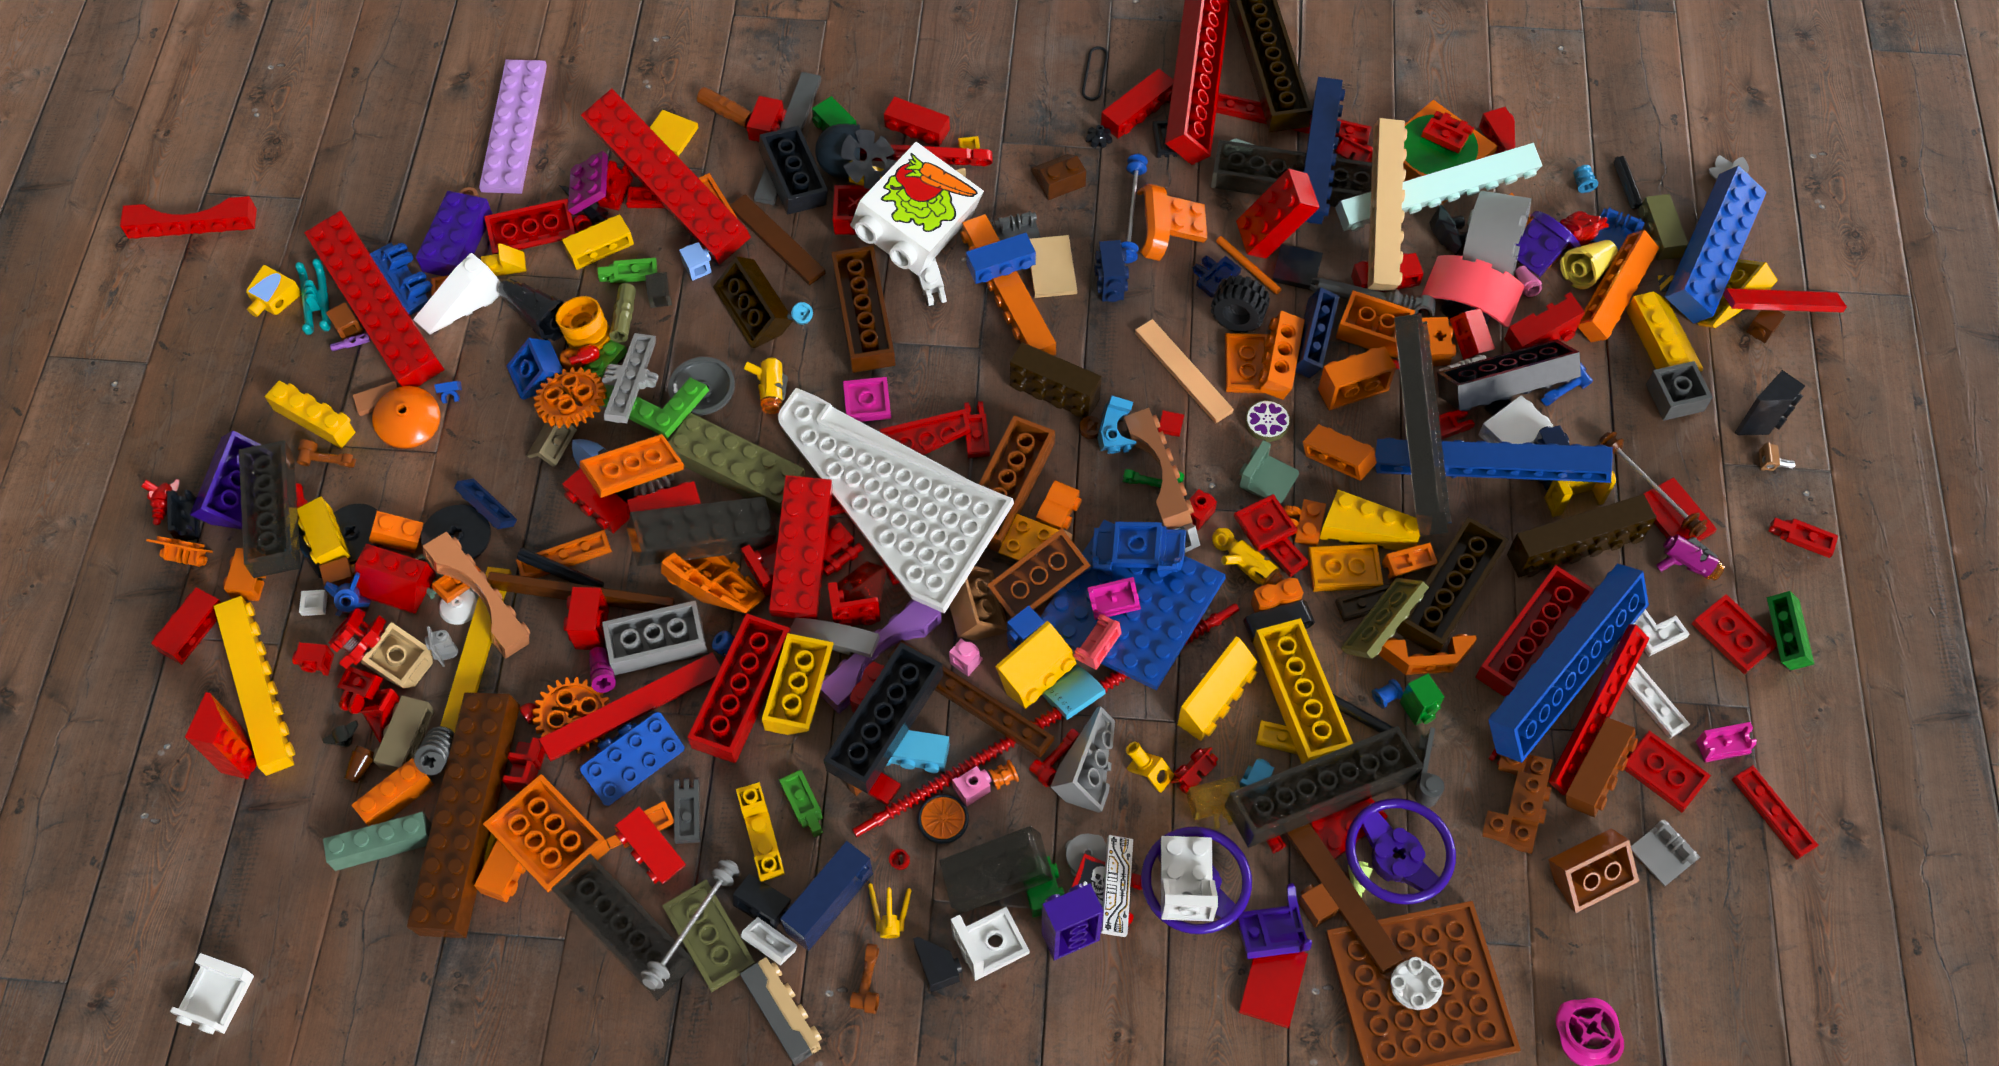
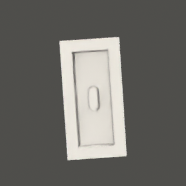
[741,917,797,966]

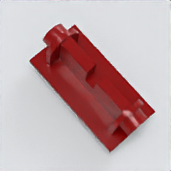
[1333,134,1373,168]
[1170,747,1218,794]

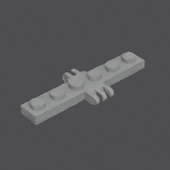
[602,333,658,424]

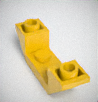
[736,782,785,882]

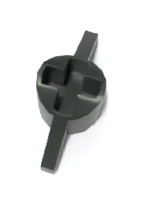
[322,720,359,747]

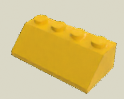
[1626,291,1704,372]
[762,633,834,735]
[1177,636,1258,741]

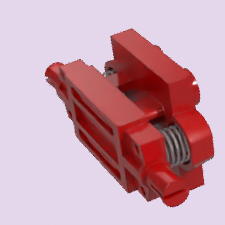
[328,607,386,669]

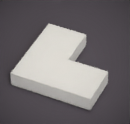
[1634,609,1690,657]

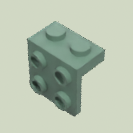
[1239,440,1299,504]

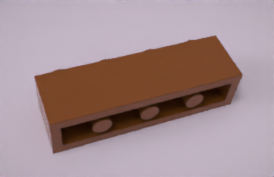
[1566,717,1638,818]

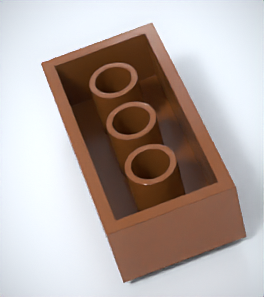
[987,529,1091,618]

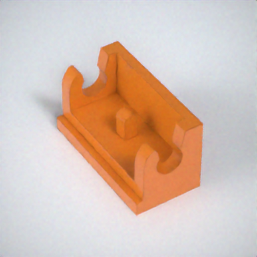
[1382,543,1438,579]

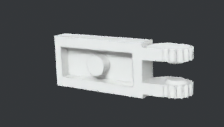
[918,258,947,306]

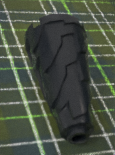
[498,279,565,341]

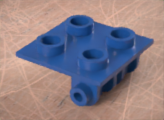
[1590,207,1645,251]

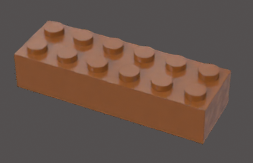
[979,415,1055,552]

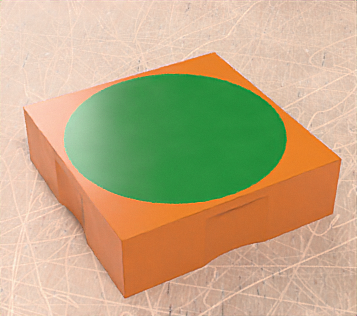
[1403,100,1497,207]

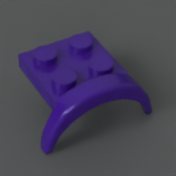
[1516,211,1581,278]
[1237,883,1312,959]

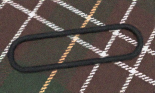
[1082,46,1109,101]

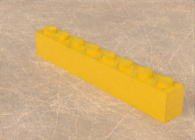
[214,596,295,776]

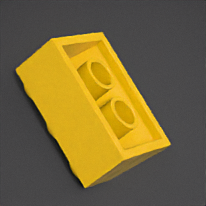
[995,621,1077,709]

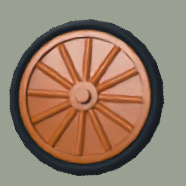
[917,794,969,844]

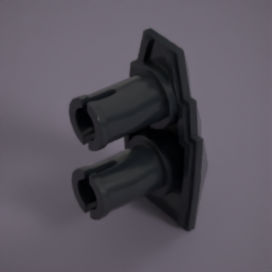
[1429,205,1468,255]

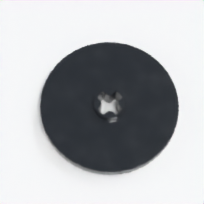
[334,504,380,564]
[421,505,491,560]

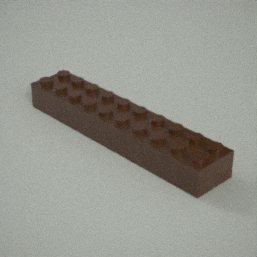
[407,693,520,938]

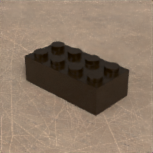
[1010,342,1102,418]

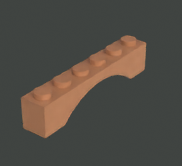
[1124,408,1194,529]
[423,532,530,659]

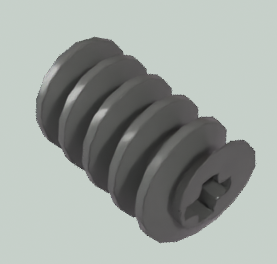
[414,726,454,775]

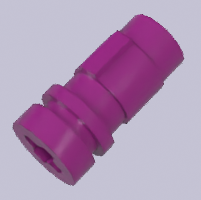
[589,647,616,693]

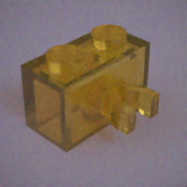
[1187,775,1244,829]

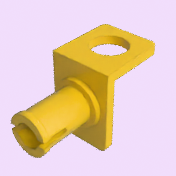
[1126,742,1174,793]

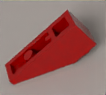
[1479,107,1515,154]

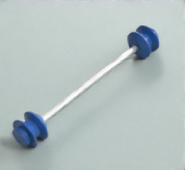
[1121,153,1148,264]

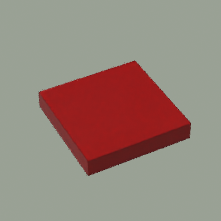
[1234,494,1298,552]

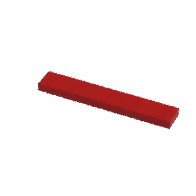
[1723,288,1847,312]

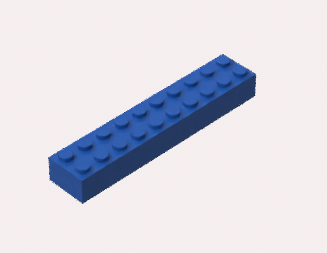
[1488,563,1649,763]

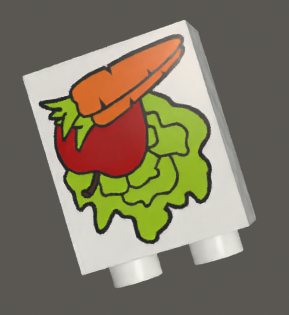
[850,142,984,276]

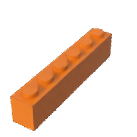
[1578,230,1659,343]

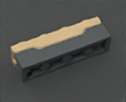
[740,957,822,1066]

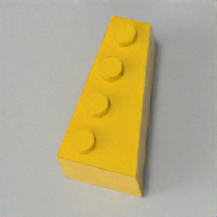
[1319,490,1426,551]

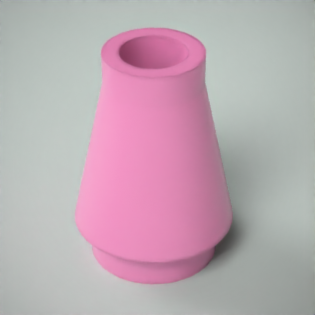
[1515,266,1542,297]

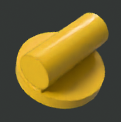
[1212,528,1237,551]

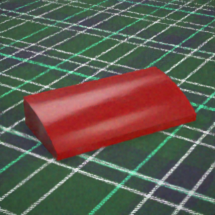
[484,198,576,254]

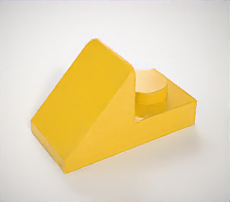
[481,244,527,276]

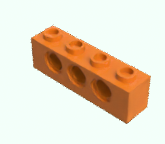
[1258,311,1305,400]

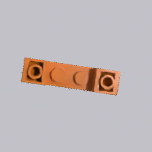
[1378,634,1477,675]

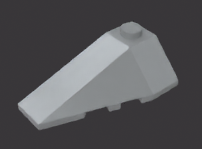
[1051,706,1115,813]

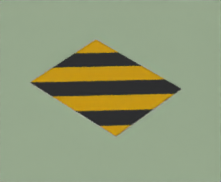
[1658,275,1674,291]

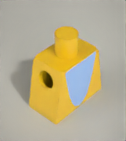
[246,265,301,317]

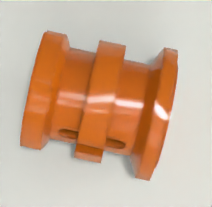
[988,760,1019,790]

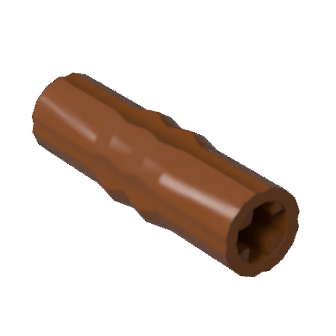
[697,87,752,128]

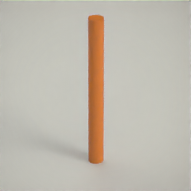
[1216,236,1282,295]

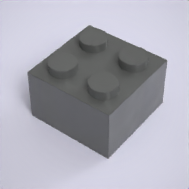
[1646,361,1713,421]

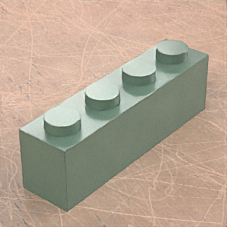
[323,812,431,871]

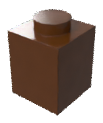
[1746,310,1785,343]

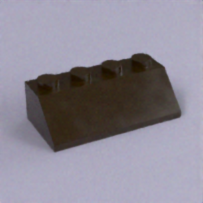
[713,256,794,348]

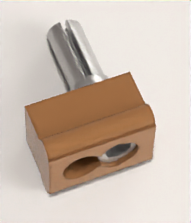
[1759,443,1795,471]

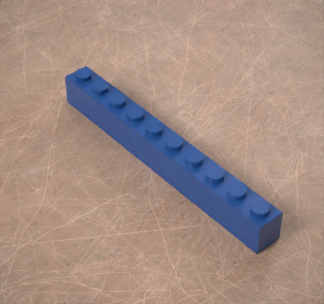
[1375,437,1613,483]

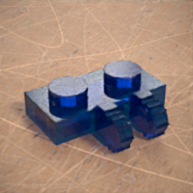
[1192,256,1241,298]

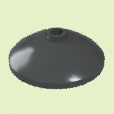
[668,357,735,415]

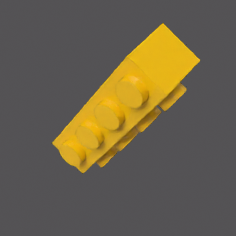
[264,380,356,449]

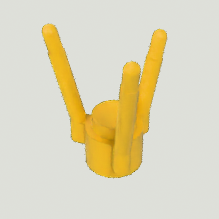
[868,883,911,939]

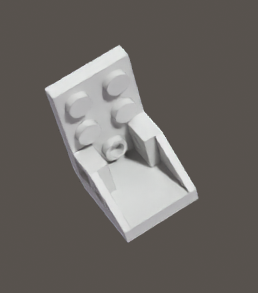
[1161,836,1218,921]

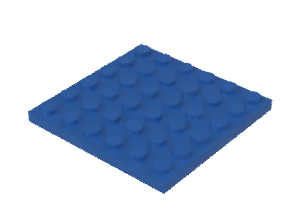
[1040,520,1226,691]

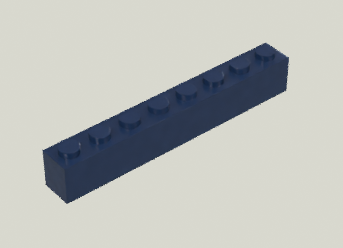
[1303,77,1345,224]

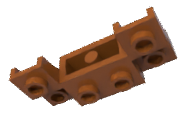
[1482,755,1553,854]

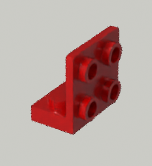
[741,542,777,596]
[828,582,881,626]

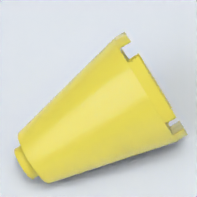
[1560,240,1618,289]

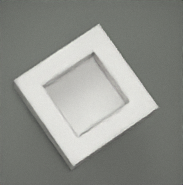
[299,590,328,616]

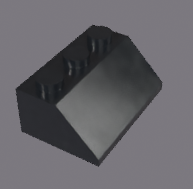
[1735,370,1805,435]

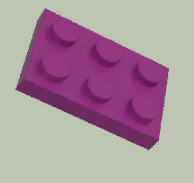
[568,151,608,215]

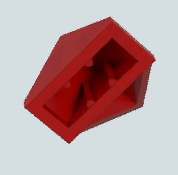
[360,688,400,744]

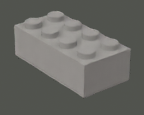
[602,600,708,675]

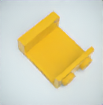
[1544,471,1616,517]

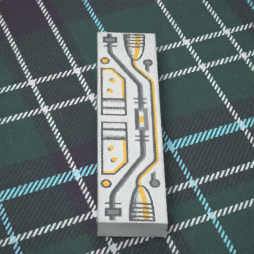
[1101,835,1133,937]

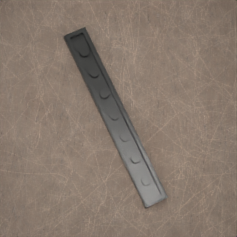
[754,72,821,205]

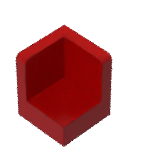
[508,737,545,770]
[502,761,538,791]

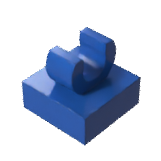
[434,381,462,404]

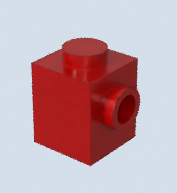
[1189,489,1217,531]

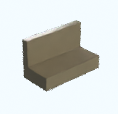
[526,422,577,466]

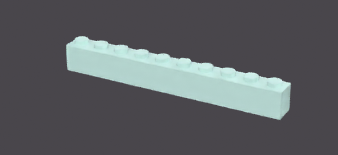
[1335,143,1542,231]

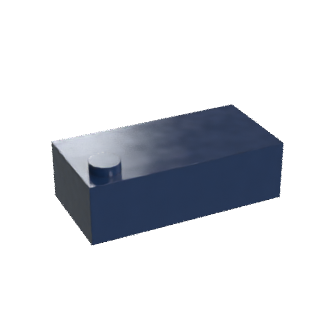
[780,841,873,951]

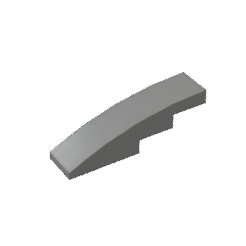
[790,618,880,658]

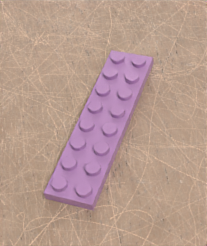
[479,59,547,194]

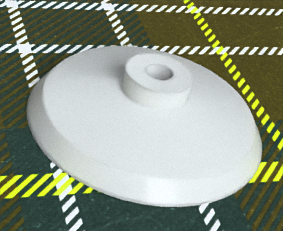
[439,588,479,625]

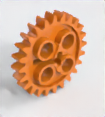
[534,367,607,429]
[533,677,609,754]

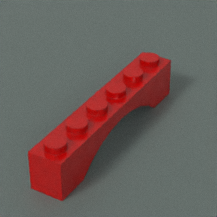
[120,196,257,239]

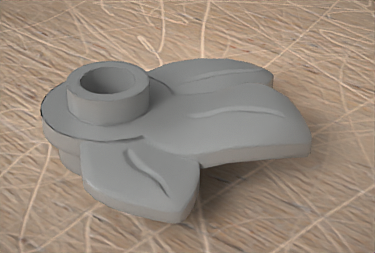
[1708,155,1749,180]

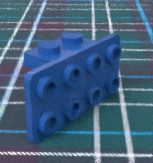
[580,712,685,806]

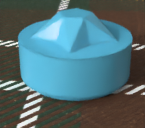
[791,302,813,325]

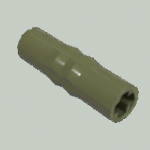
[609,283,636,343]

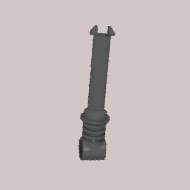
[1310,278,1436,324]

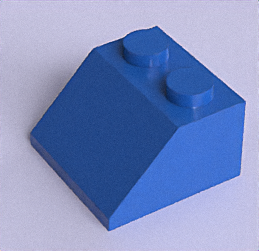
[507,338,563,400]

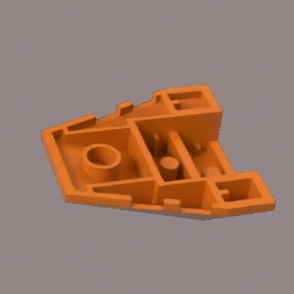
[661,533,766,613]

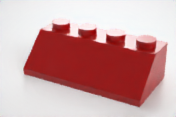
[185,692,257,779]

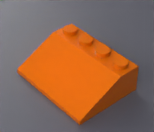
[483,774,610,892]

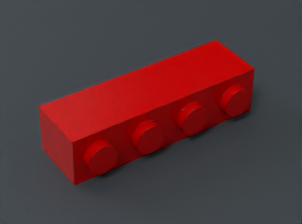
[1101,69,1174,139]

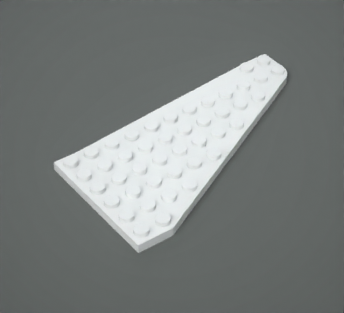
[778,388,1014,613]

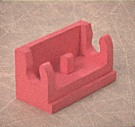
[1073,614,1121,670]

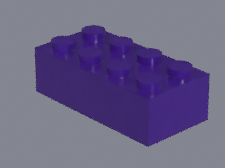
[416,191,493,276]
[1041,883,1104,960]

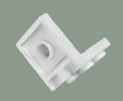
[951,907,1030,981]

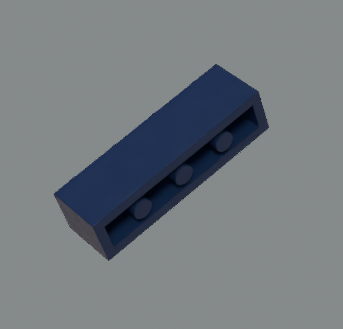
[1295,287,1339,379]

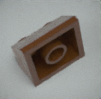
[1031,154,1086,200]

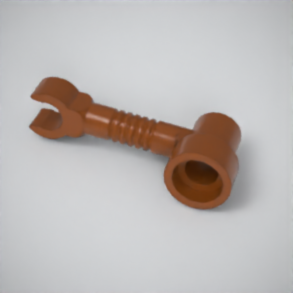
[296,439,356,468]
[850,943,879,1014]

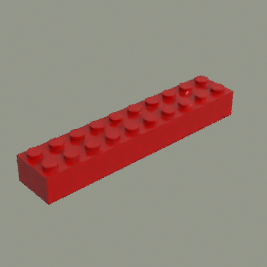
[1165,0,1230,165]
[581,88,751,265]
[304,210,445,387]

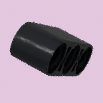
[1243,600,1315,643]

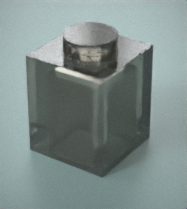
[645,272,672,308]

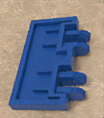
[370,242,433,315]

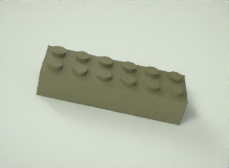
[668,413,806,515]

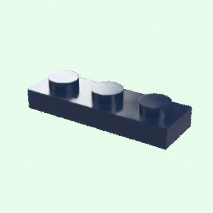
[454,479,517,529]

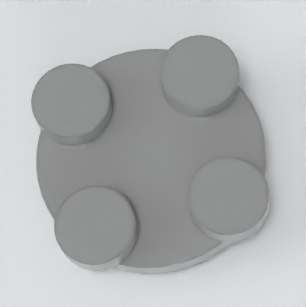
[1065,833,1107,878]

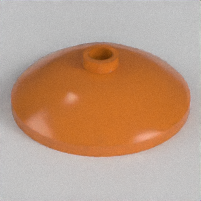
[372,386,441,449]

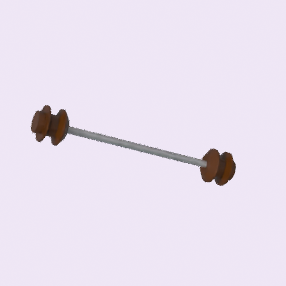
[1599,432,1707,537]

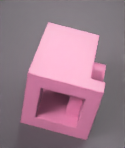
[949,639,983,677]
[952,766,992,807]

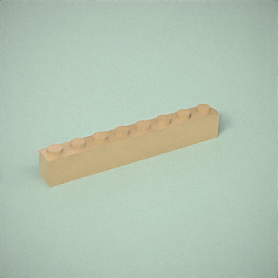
[1367,118,1407,291]

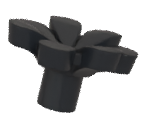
[1085,125,1112,148]

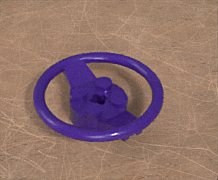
[1345,798,1456,905]
[1141,826,1252,934]

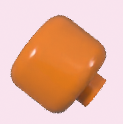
[559,348,582,372]

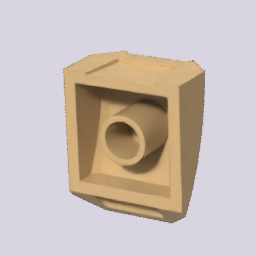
[361,622,433,689]

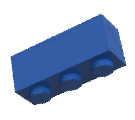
[966,233,1036,284]

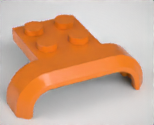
[1137,184,1207,261]

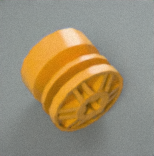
[556,296,611,350]

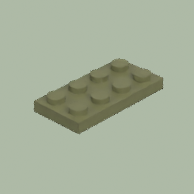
[1341,578,1429,659]
[662,879,756,992]

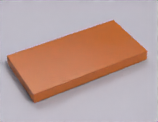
[580,434,684,498]

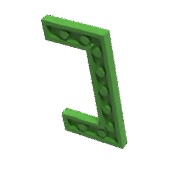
[583,339,709,438]

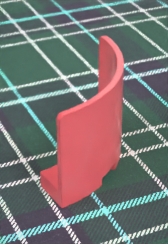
[1422,255,1525,327]

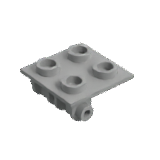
[1631,819,1700,887]

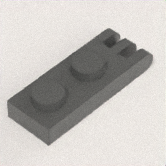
[674,777,701,844]

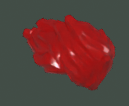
[1559,211,1609,249]

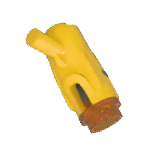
[744,357,788,414]
[1221,540,1284,586]

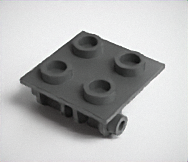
[992,211,1041,241]

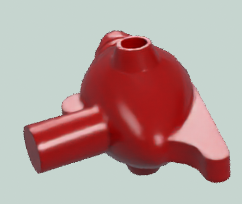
[141,479,180,525]

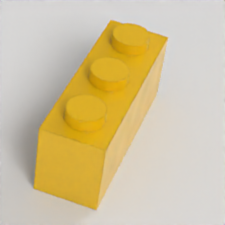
[562,214,634,270]
[296,496,351,565]

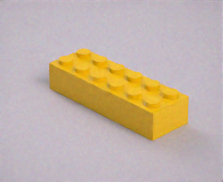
[1253,618,1354,769]

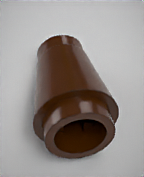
[344,745,374,783]

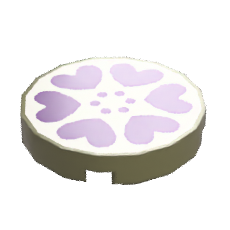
[1245,400,1290,442]

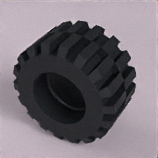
[1211,275,1270,333]

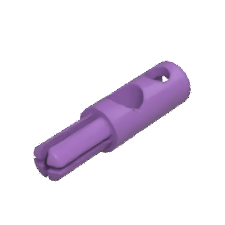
[330,333,371,351]

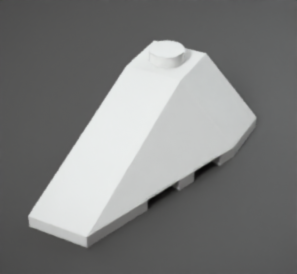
[413,253,501,335]

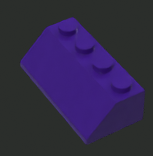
[190,430,273,529]

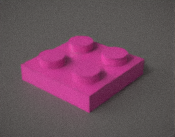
[843,377,891,422]

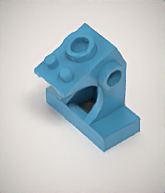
[1097,396,1137,454]

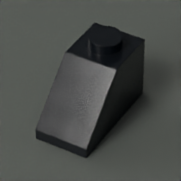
[913,937,963,992]

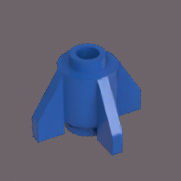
[324,572,371,617]

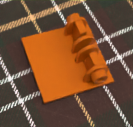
[146,536,213,567]

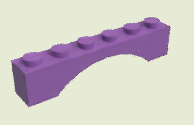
[820,599,942,714]

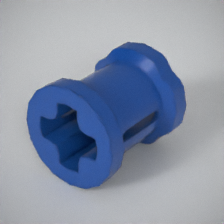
[1371,679,1404,709]

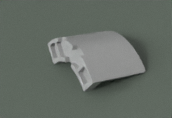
[1462,191,1532,276]

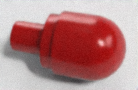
[569,345,600,365]

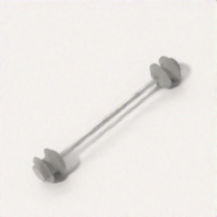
[641,860,740,989]

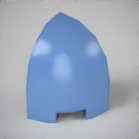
[572,439,605,468]

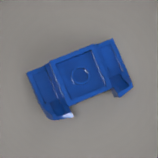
[1091,522,1186,577]

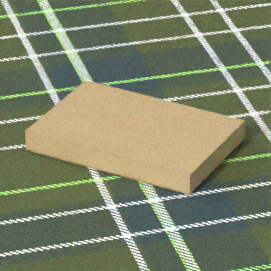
[1030,235,1077,298]

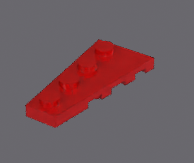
[879,409,971,455]

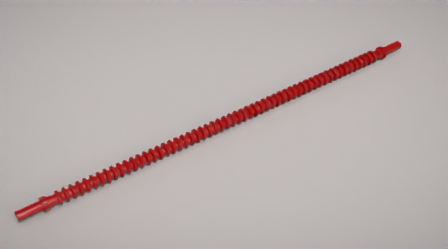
[852,603,1240,838]

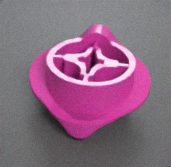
[1555,998,1624,1066]

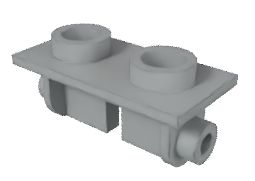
[425,626,458,667]

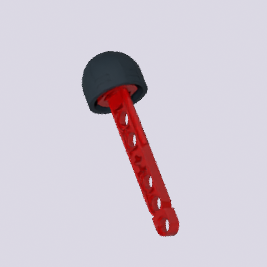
[815,124,993,179]

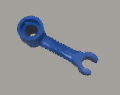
[1541,362,1593,406]

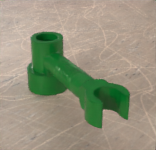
[1123,469,1185,488]

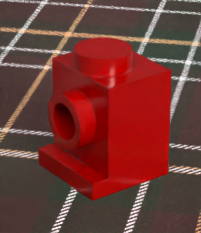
[292,642,334,676]

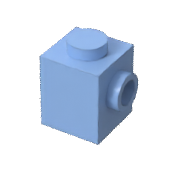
[679,242,712,281]

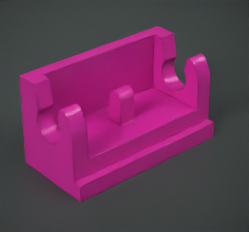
[1088,577,1141,620]
[1696,722,1757,763]

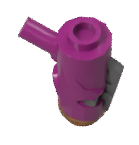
[1656,534,1725,581]

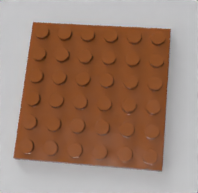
[1325,901,1521,1066]

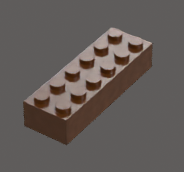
[831,246,896,373]

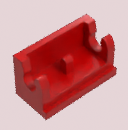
[598,160,633,211]
[1450,308,1495,360]

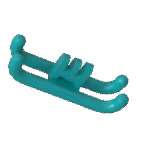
[295,258,331,335]

